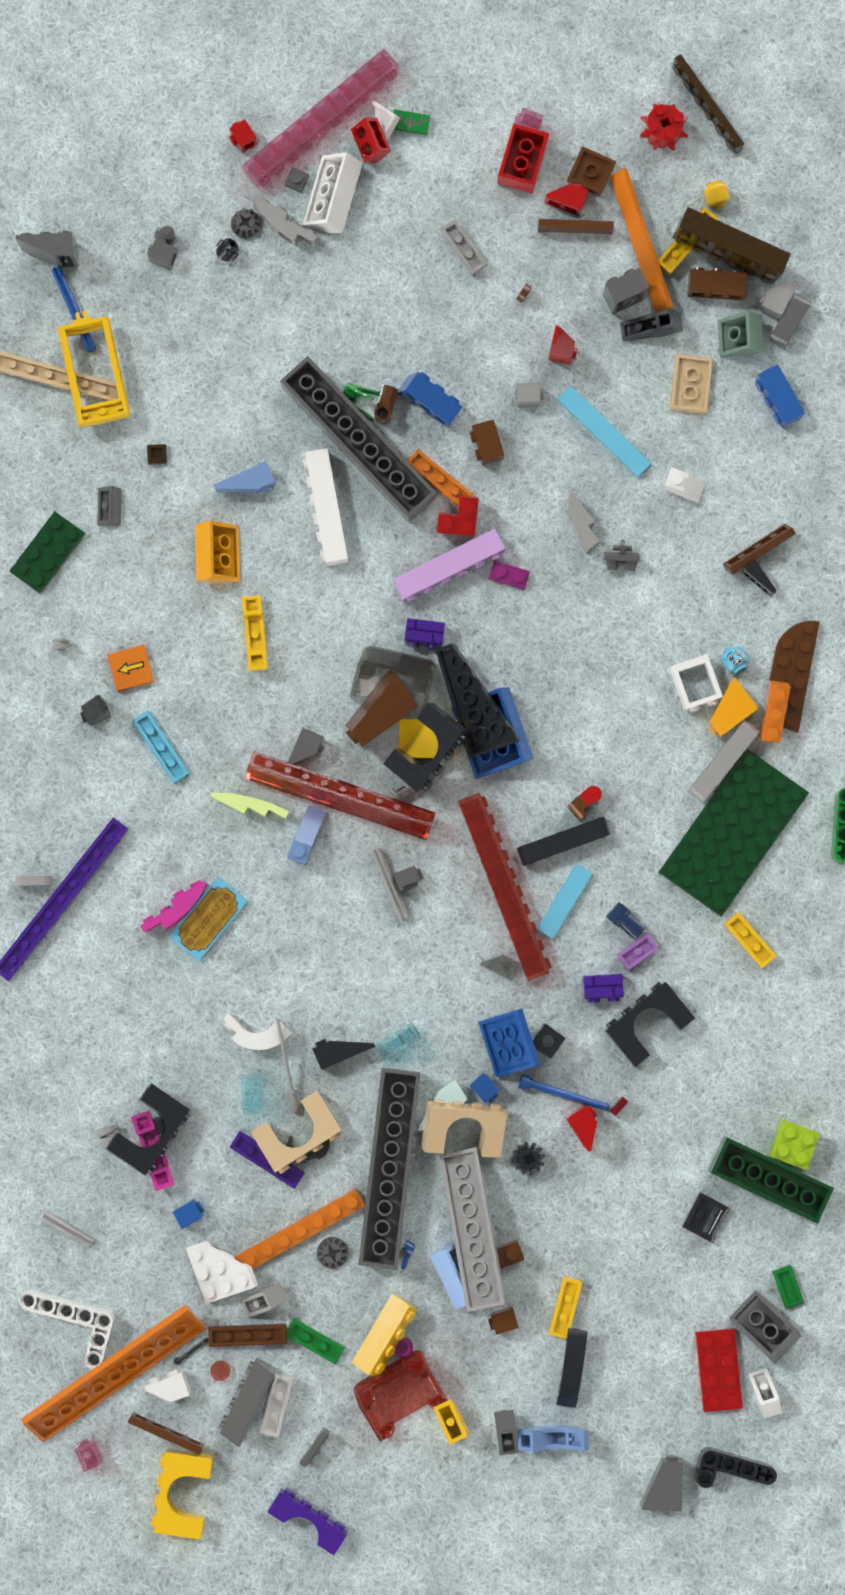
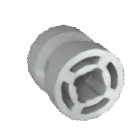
[96,1124,116,1149]

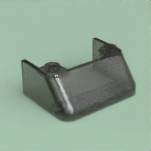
[350,646,436,710]

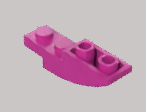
[140,880,207,933]

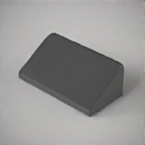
[97,486,121,526]

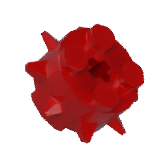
[640,103,688,151]

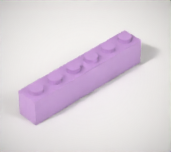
[393,528,505,603]

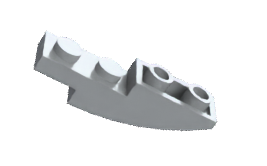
[253,196,319,248]

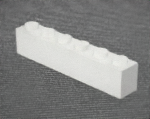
[303,448,348,566]

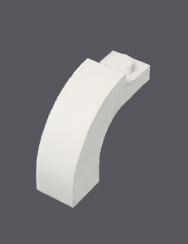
[223,1013,292,1050]

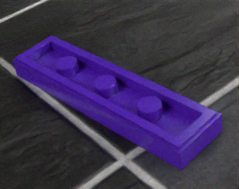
[229,1131,305,1189]

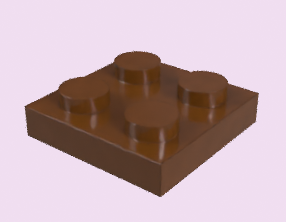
[567,146,616,197]

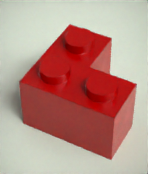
[437,495,479,536]

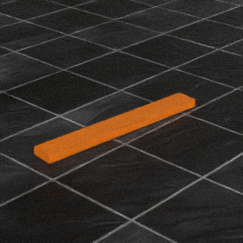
[610,168,673,313]

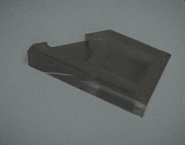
[480,955,521,981]

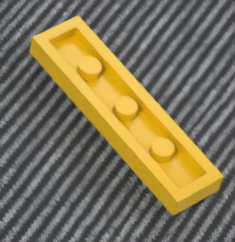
[658,207,719,276]

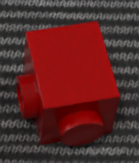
[228,119,258,153]

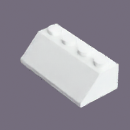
[302,152,363,234]

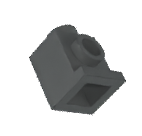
[393,865,424,893]

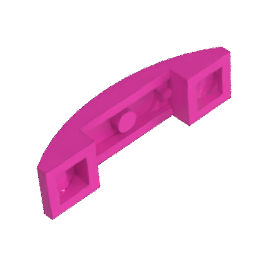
[131,1110,175,1191]

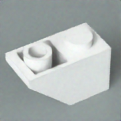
[144,1369,191,1402]

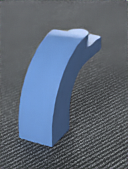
[518,1425,589,1452]

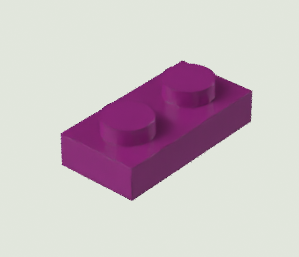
[488,561,530,590]

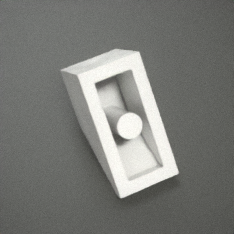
[663,467,705,503]
[748,1368,782,1419]

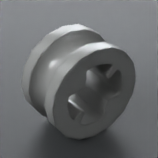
[52,639,69,651]

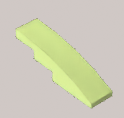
[210,792,290,820]

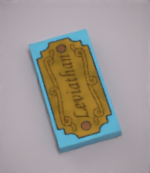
[169,877,248,961]

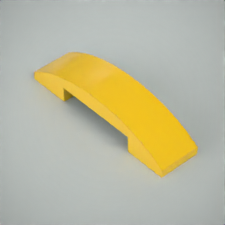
[242,595,268,671]

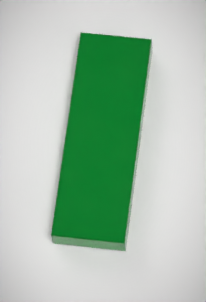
[287,1318,345,1365]

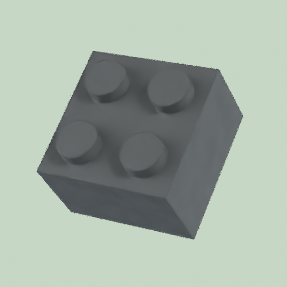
[603,268,650,315]

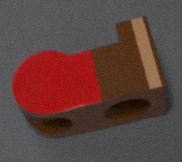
[567,786,602,821]

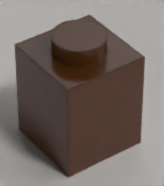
[488,1306,519,1335]

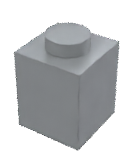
[516,382,544,407]

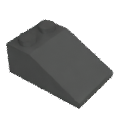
[729,1290,802,1365]

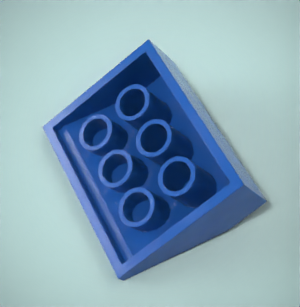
[451,687,534,779]

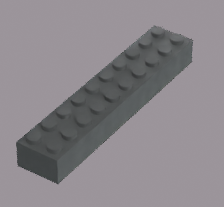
[280,356,437,523]
[358,1067,420,1270]

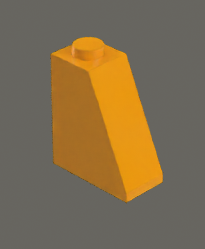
[708,678,758,738]

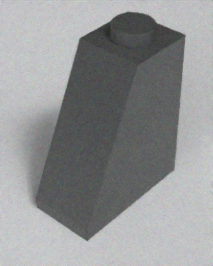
[640,1455,683,1511]

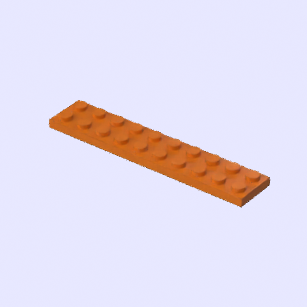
[21,1304,206,1443]

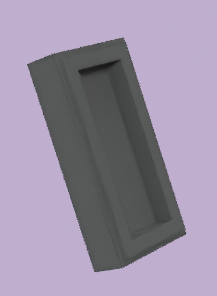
[299,1427,329,1467]

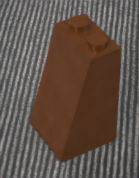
[345,670,419,747]

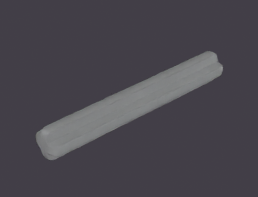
[372,848,410,921]

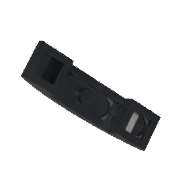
[556,1328,588,1408]

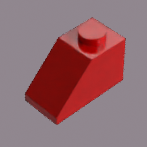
[545,183,589,216]

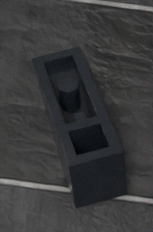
[620,308,683,341]
[312,1039,375,1070]

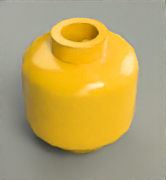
[703,180,730,210]

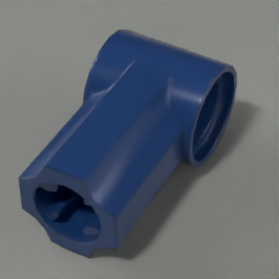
[606,902,646,940]

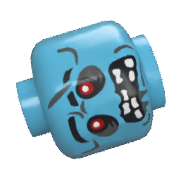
[721,646,749,675]

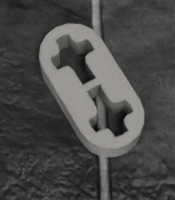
[16,876,53,887]

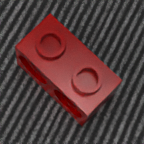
[351,117,391,163]

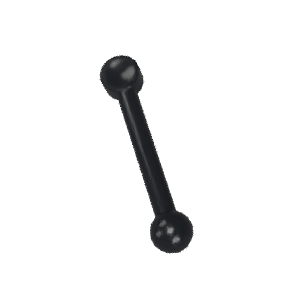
[174,1337,209,1365]

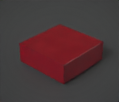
[609,1096,628,1116]

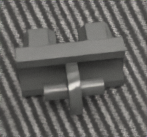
[604,540,640,571]

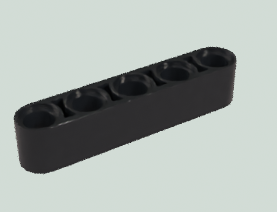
[516,816,611,866]

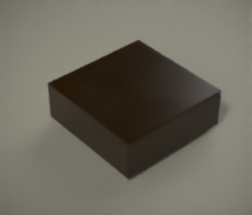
[147,444,167,465]

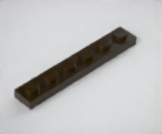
[673,54,744,154]

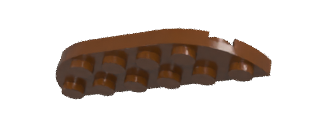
[767,621,820,733]

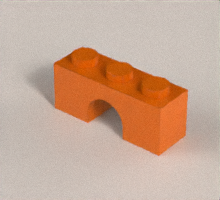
[759,680,791,743]

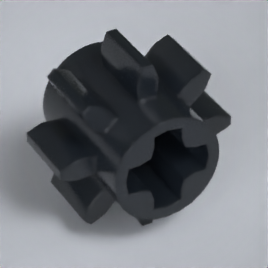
[216,238,239,262]

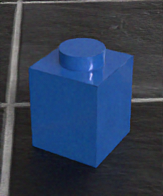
[469,1073,499,1103]
[172,1199,205,1229]

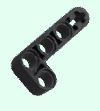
[695,1447,777,1488]

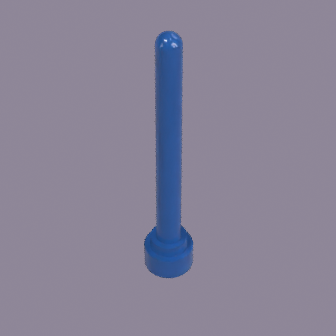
[518,1073,609,1111]

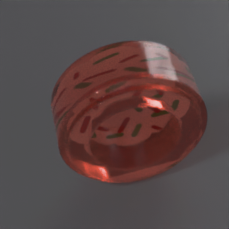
[210,1360,230,1381]

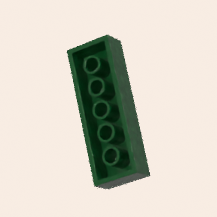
[708,1136,834,1224]

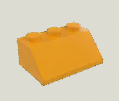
[195,521,240,583]

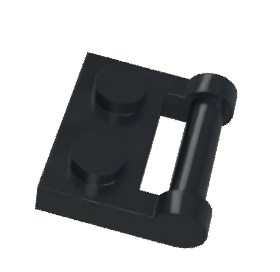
[682,1192,731,1243]

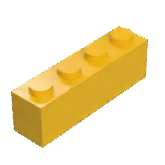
[352,1294,418,1377]

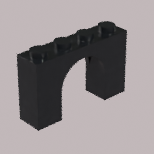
[384,703,468,793]
[604,981,695,1067]
[105,1083,190,1176]

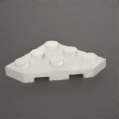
[186,1241,258,1304]

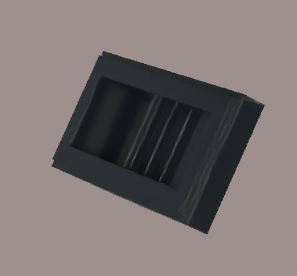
[741,561,777,597]

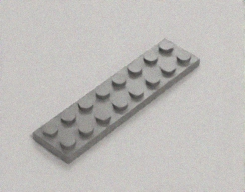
[440,1147,506,1312]

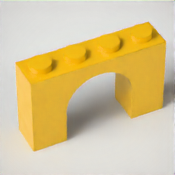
[151,1449,214,1540]

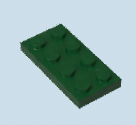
[9,511,86,594]

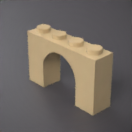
[251,1091,342,1174]
[421,1099,507,1158]

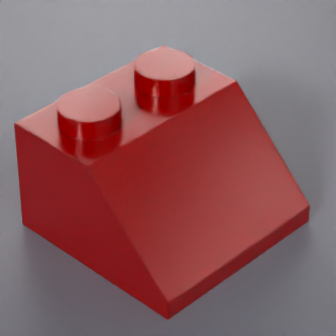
[564,1104,597,1152]

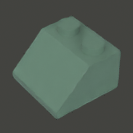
[718,311,764,357]

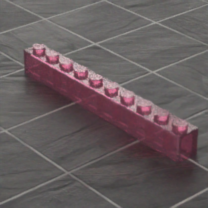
[241,49,399,189]

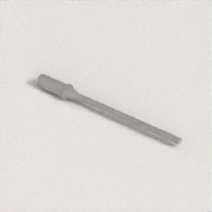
[276,1018,300,1113]

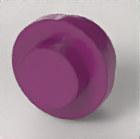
[395,1337,413,1358]

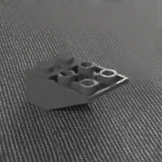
[15,230,79,268]

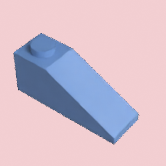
[214,461,276,494]
[287,805,326,865]

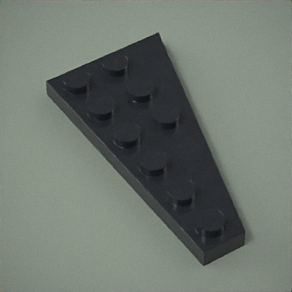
[435,644,522,759]

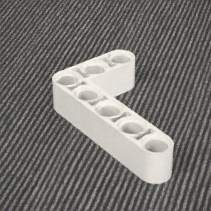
[19,1290,115,1369]

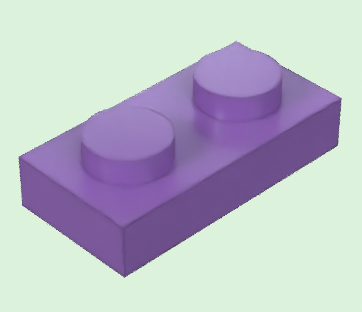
[616,933,659,971]

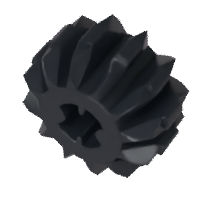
[512,1142,545,1175]

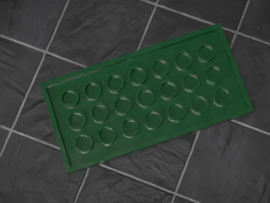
[658,749,809,917]

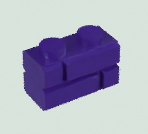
[404,618,445,650]
[582,974,624,1003]

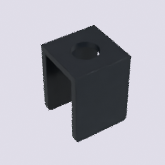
[533,1023,566,1059]

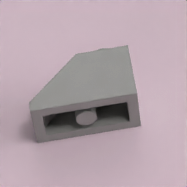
[758,281,798,320]
[241,1282,288,1318]

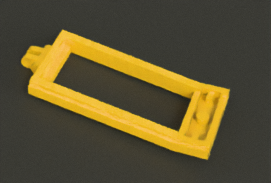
[57,311,131,428]

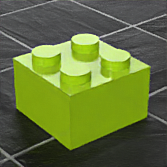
[767,1119,820,1170]

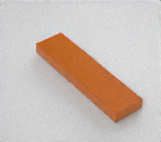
[407,449,475,508]

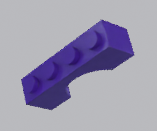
[267,1488,347,1556]

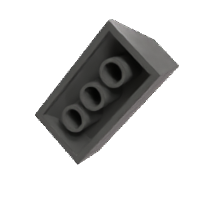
[219,1358,277,1447]

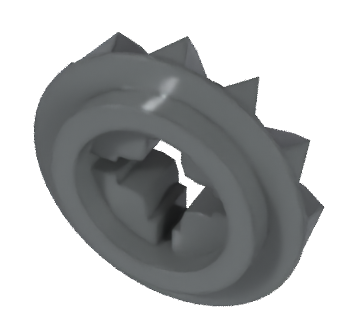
[231,208,261,238]
[317,1237,348,1269]

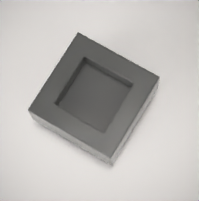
[284,167,309,193]

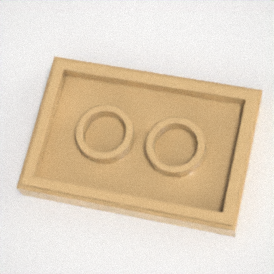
[669,354,713,415]

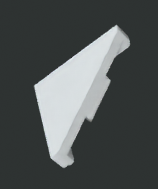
[372,101,400,141]

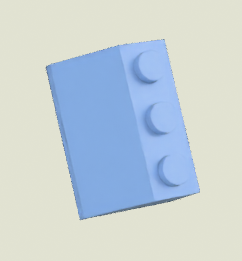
[430,1242,466,1309]

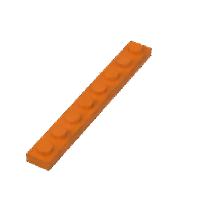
[234,1188,365,1269]

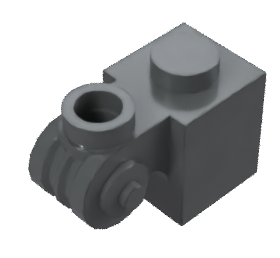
[147,226,178,270]

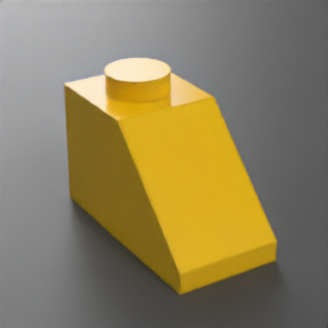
[433,1399,470,1445]

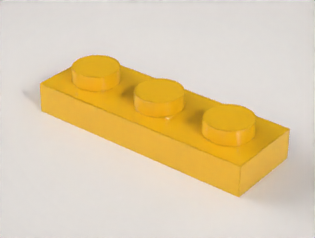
[723,912,776,969]
[548,1276,583,1339]

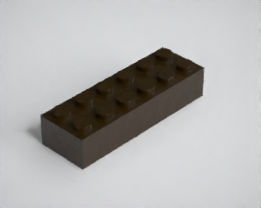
[672,207,791,284]

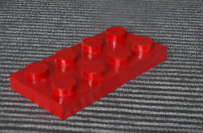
[695,1328,743,1412]

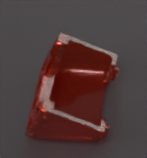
[353,1350,448,1442]

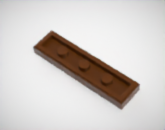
[538,219,614,234]
[722,524,796,575]
[208,1323,288,1347]
[128,1413,204,1455]

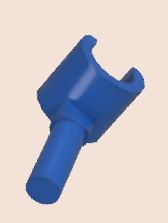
[401,1240,415,1270]

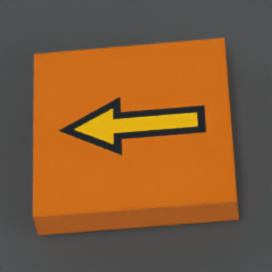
[107,644,154,692]

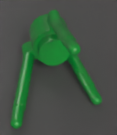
[343,382,381,421]

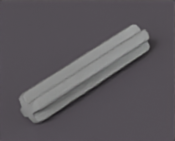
[41,1211,95,1248]

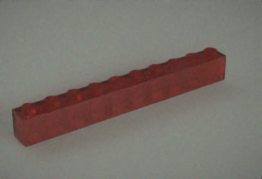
[245,751,436,840]
[458,793,552,981]

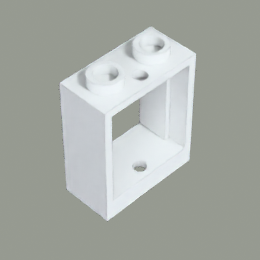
[670,654,723,713]

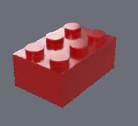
[497,123,549,194]

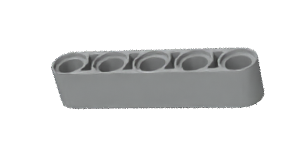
[687,719,760,803]

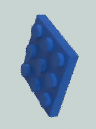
[478,1008,540,1077]

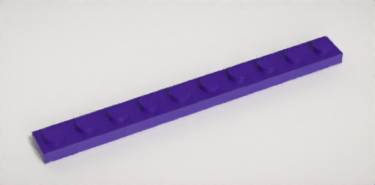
[0,817,129,981]

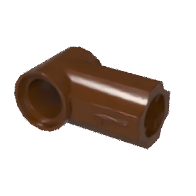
[374,385,399,425]

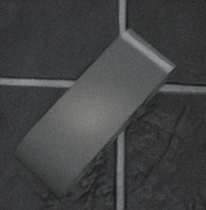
[769,293,812,349]

